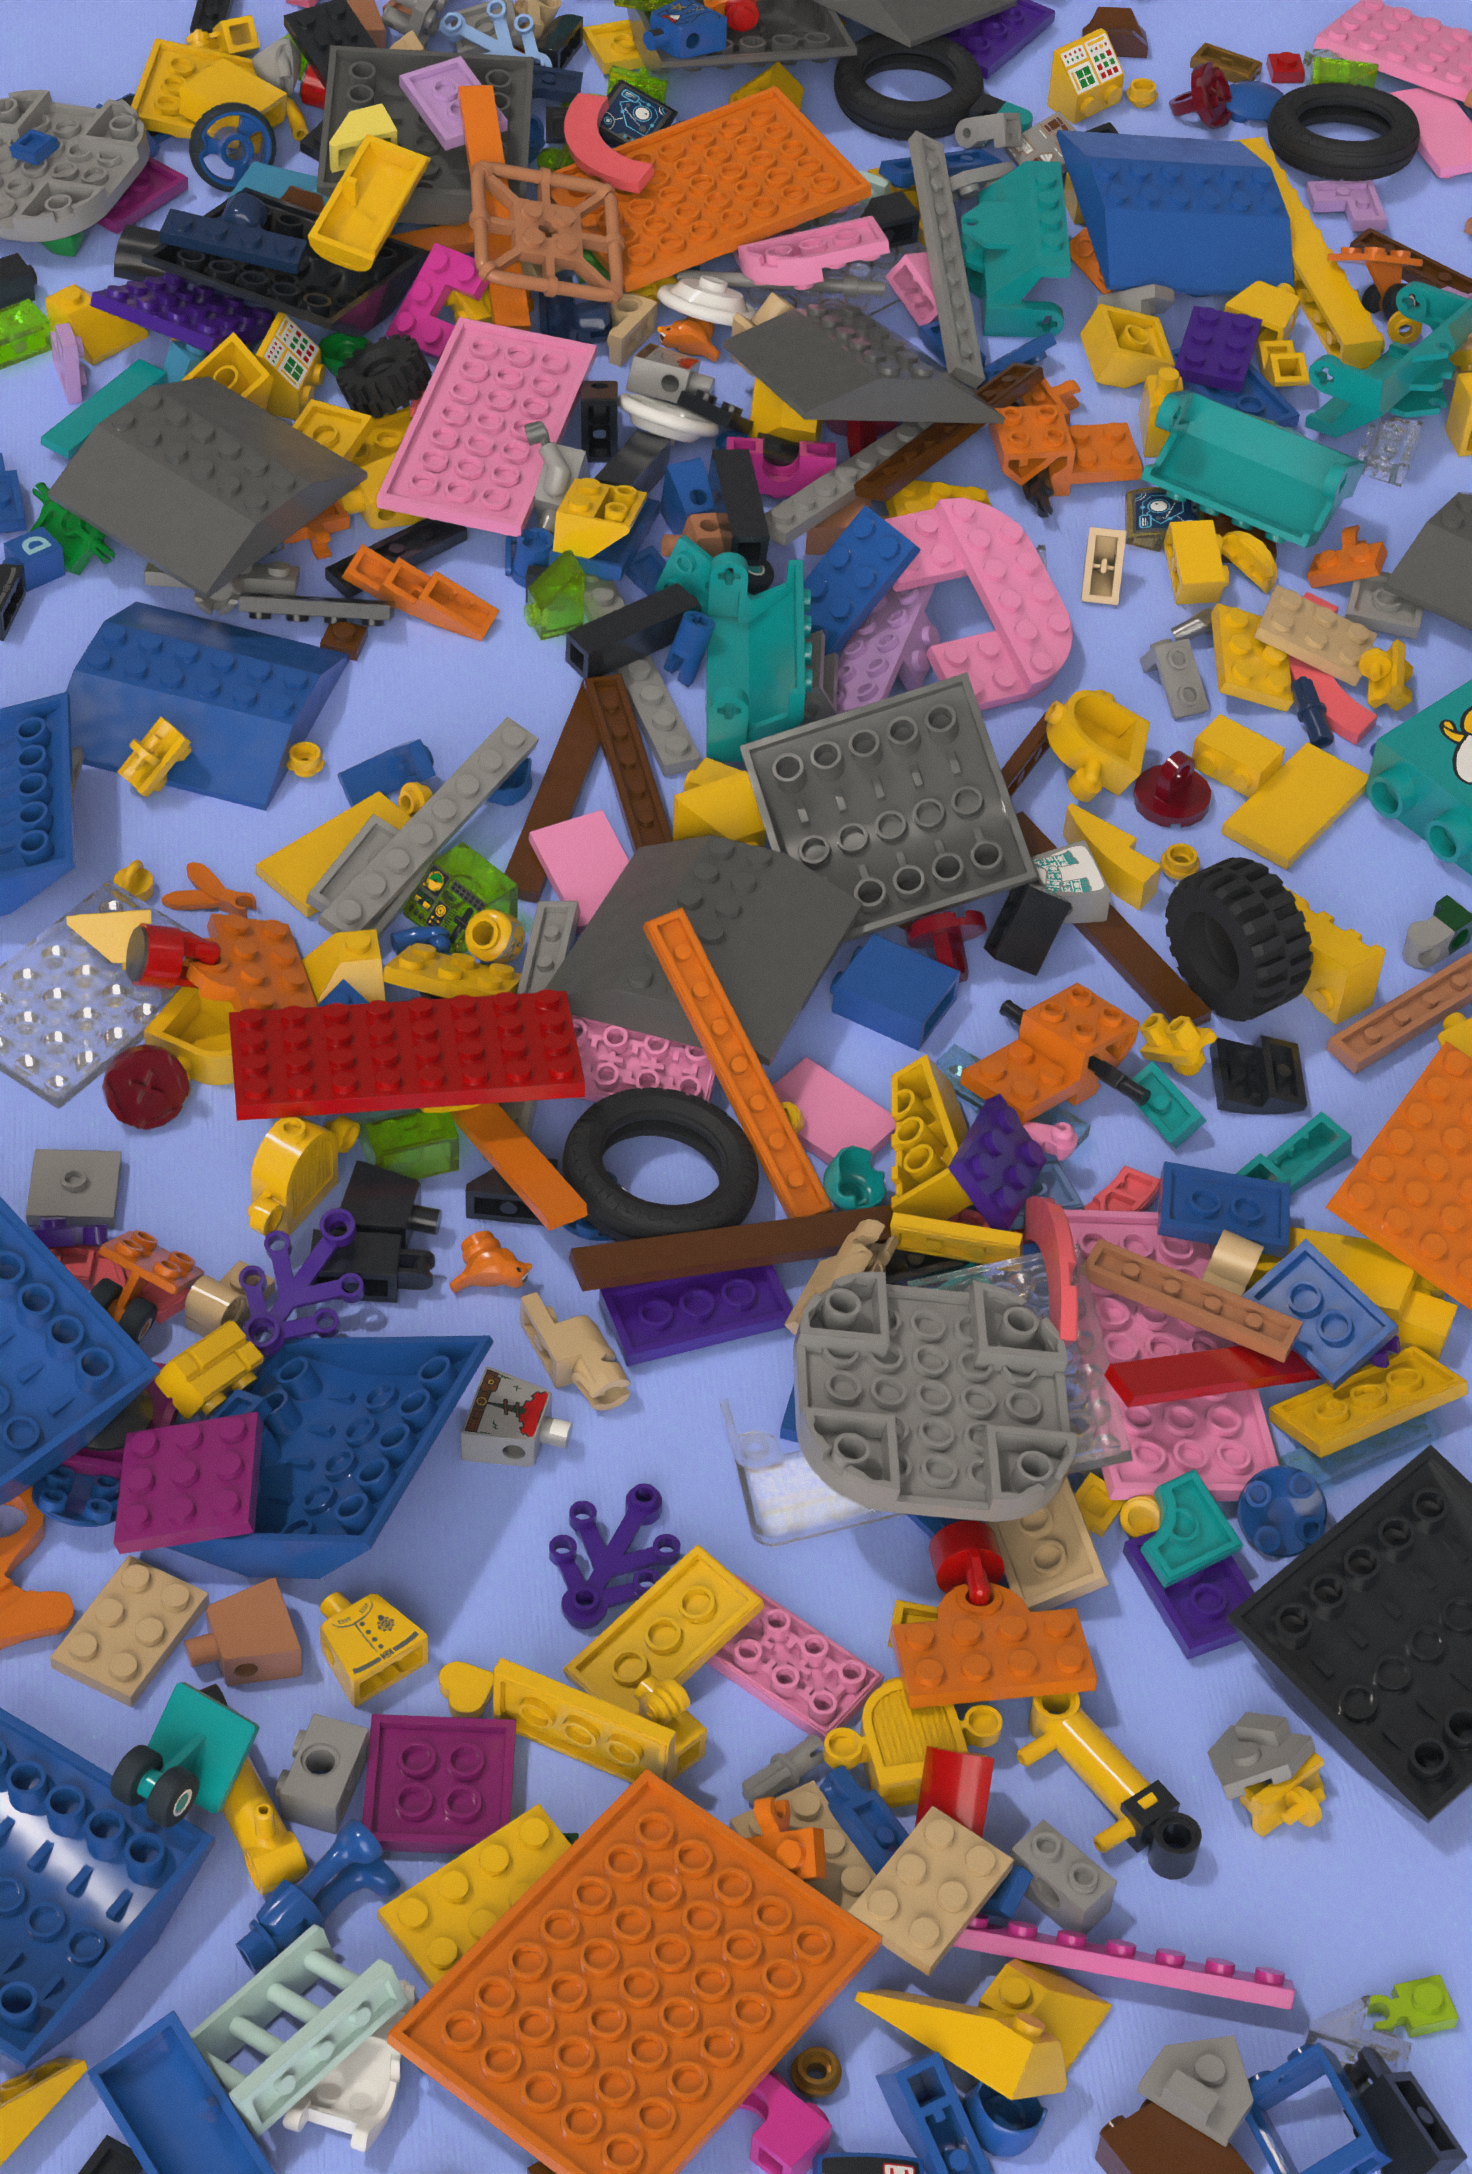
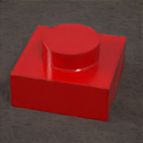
[1266,52,1305,83]

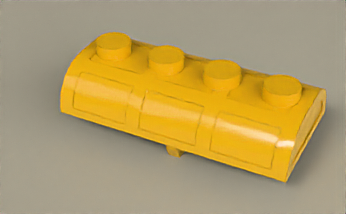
[308,134,431,272]

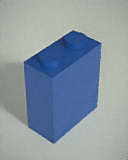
[830,934,960,1051]

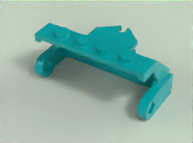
[960,161,1071,338]
[1305,281,1472,438]
[1140,390,1366,548]
[705,552,812,762]

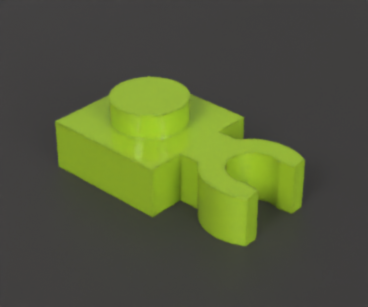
[1362,1974,1459,2039]

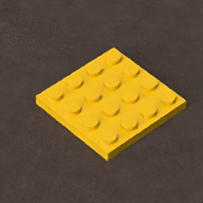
[131,38,263,154]
[377,1803,571,1989]

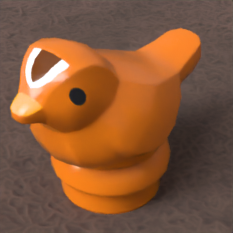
[657,316,720,362]
[449,1231,533,1293]

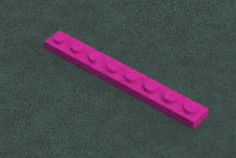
[953,1913,1295,2010]

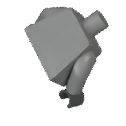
[524,421,591,534]

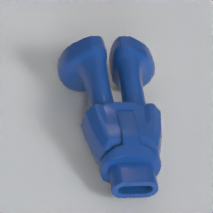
[235,1819,400,1973]

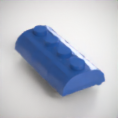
[87,2010,276,2174]

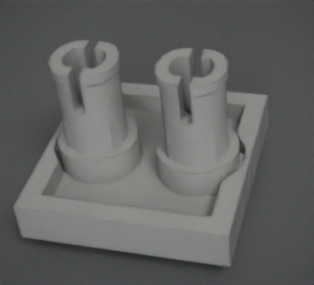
[381,0,448,48]

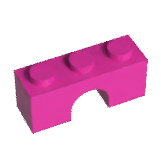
[726,437,836,499]
[737,2070,832,2174]

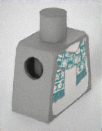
[1009,840,1111,924]

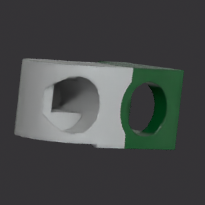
[1402,895,1472,969]

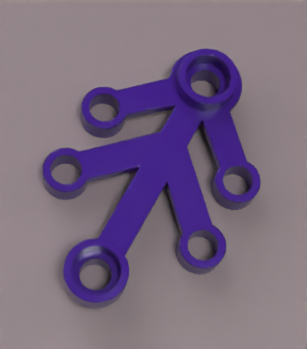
[239,1208,365,1358]
[549,1483,681,1629]

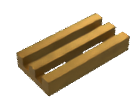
[1190,42,1263,83]

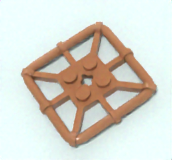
[469,160,625,304]

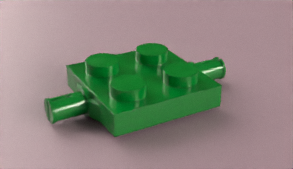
[29,482,115,576]

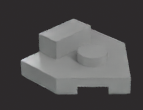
[1097,284,1175,316]
[1207,1712,1316,1800]
[1137,2035,1254,2147]

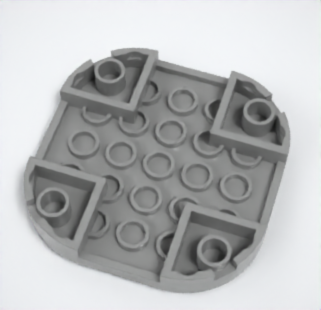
[0,90,150,242]
[793,1271,1077,1522]

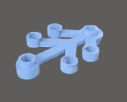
[440,0,552,67]

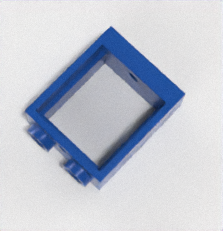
[1245,2042,1393,2174]

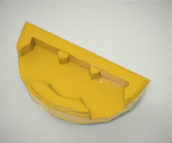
[1222,531,1278,594]

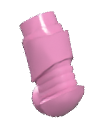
[1023,1121,1078,1161]

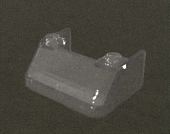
[719,1398,906,1547]

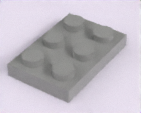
[306,814,441,940]

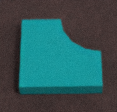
[1140,1469,1244,1589]

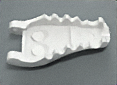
[282,1979,416,2153]

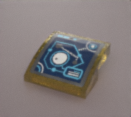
[1125,487,1204,552]

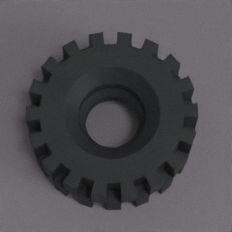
[336,334,432,419]

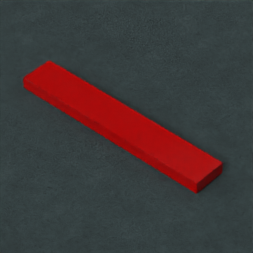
[1104,1346,1322,1408]

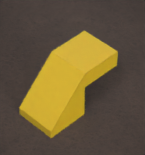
[1256,340,1310,387]

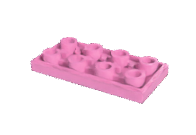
[1388,87,1472,179]
[571,1014,717,1104]
[706,1575,884,1743]

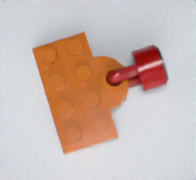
[126,913,318,1012]
[890,1520,1098,1709]

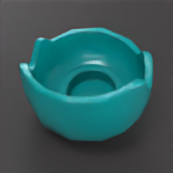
[823,1145,886,1211]

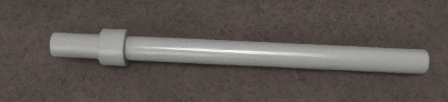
[677,270,886,298]

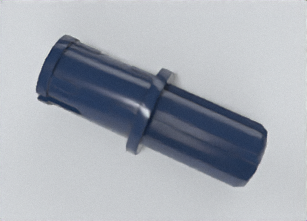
[1291,676,1334,749]

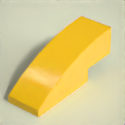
[1063,803,1162,911]

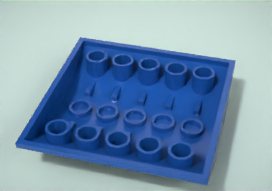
[1056,130,1294,296]
[66,601,350,811]
[0,692,76,916]
[0,1197,161,1506]
[165,1335,494,1579]
[0,1707,216,2070]

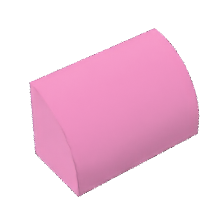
[885,252,939,327]

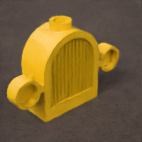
[1044,690,1150,802]
[144,986,235,1099]
[247,1115,360,1236]
[823,1677,1003,1808]

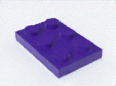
[1174,306,1262,393]
[948,1094,1047,1231]
[1123,1531,1255,1660]

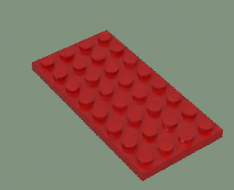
[229,989,585,1121]

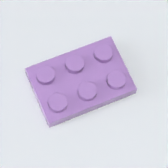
[399,56,507,151]

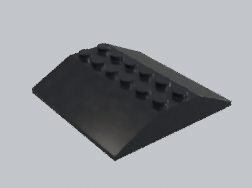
[142,187,429,338]
[1226,1444,1472,1823]

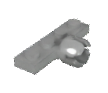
[144,561,300,616]

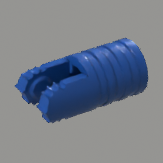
[663,611,716,687]

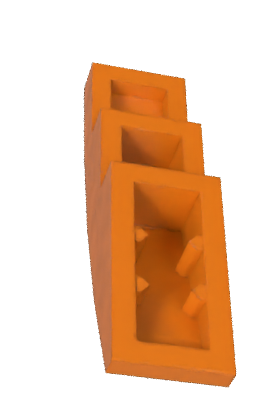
[341,544,500,641]

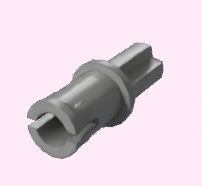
[742,1734,825,1806]

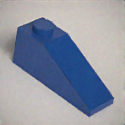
[875,2052,993,2174]

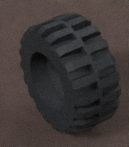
[1165,857,1313,1022]

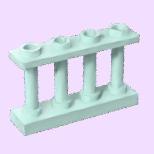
[189,1924,408,2138]

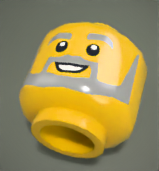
[465,909,525,964]

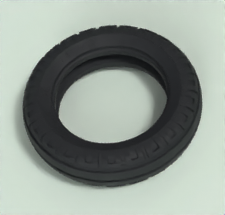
[834,32,984,141]
[1267,82,1420,181]
[562,1087,759,1242]

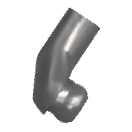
[1171,608,1213,641]

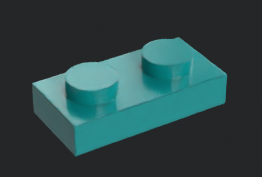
[1131,1060,1207,1149]

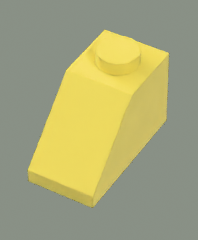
[329,103,397,173]

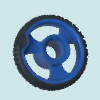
[189,102,277,192]

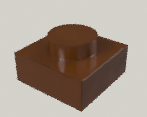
[320,622,368,661]

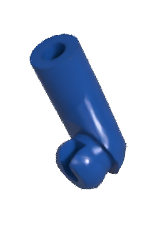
[390,926,451,954]

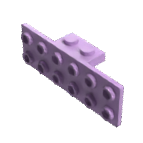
[832,583,941,716]

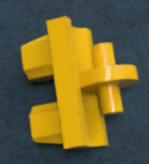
[1358,639,1413,711]
[117,717,192,798]
[1139,1013,1218,1076]
[1239,1752,1326,1837]

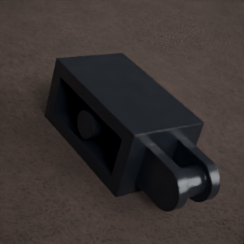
[310,1229,436,1303]
[1343,2046,1468,2174]

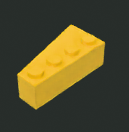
[1282,885,1386,1025]
[891,1054,973,1220]

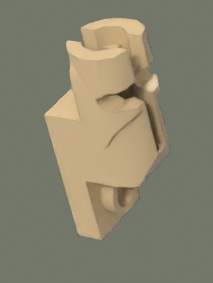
[784,1219,899,1336]
[520,1292,631,1411]

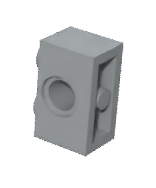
[275,1713,369,1834]
[1009,1819,1117,1935]

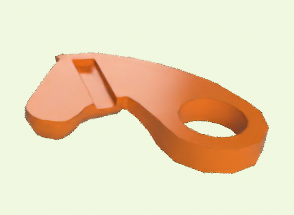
[0,1487,75,1650]

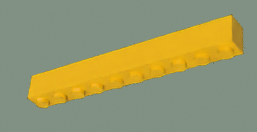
[1232,137,1385,370]

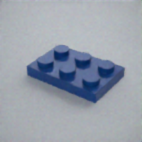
[1157,1161,1290,1258]
[1241,1239,1399,1390]

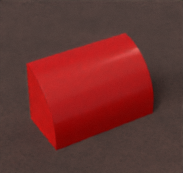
[915,1746,994,1838]

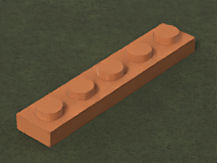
[1326,952,1472,1074]
[1080,1238,1303,1363]

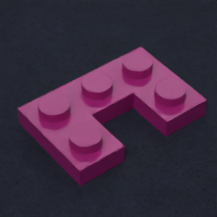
[385,243,489,360]

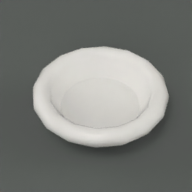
[657,275,757,326]
[618,393,720,446]

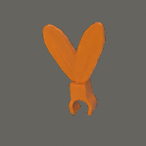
[161,862,257,918]

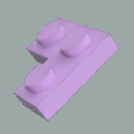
[1305,180,1387,232]
[50,323,87,404]

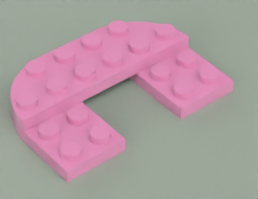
[732,201,890,290]
[884,498,1073,711]

